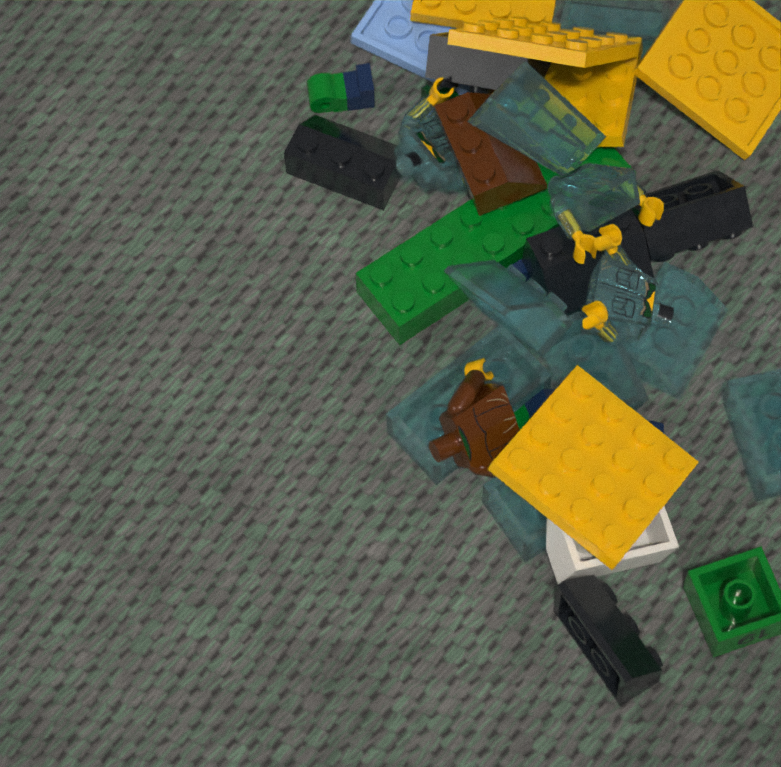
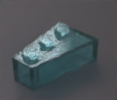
[467,61,606,179]

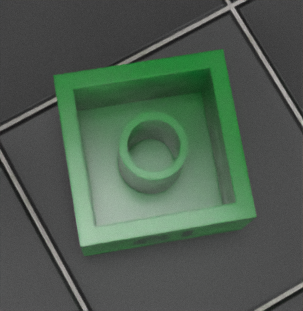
[683,547,781,658]

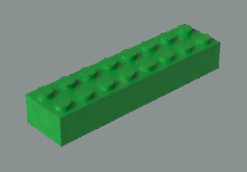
[356,147,636,346]

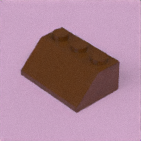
[434,92,548,216]

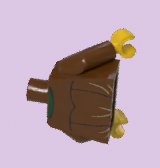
[429,358,520,478]

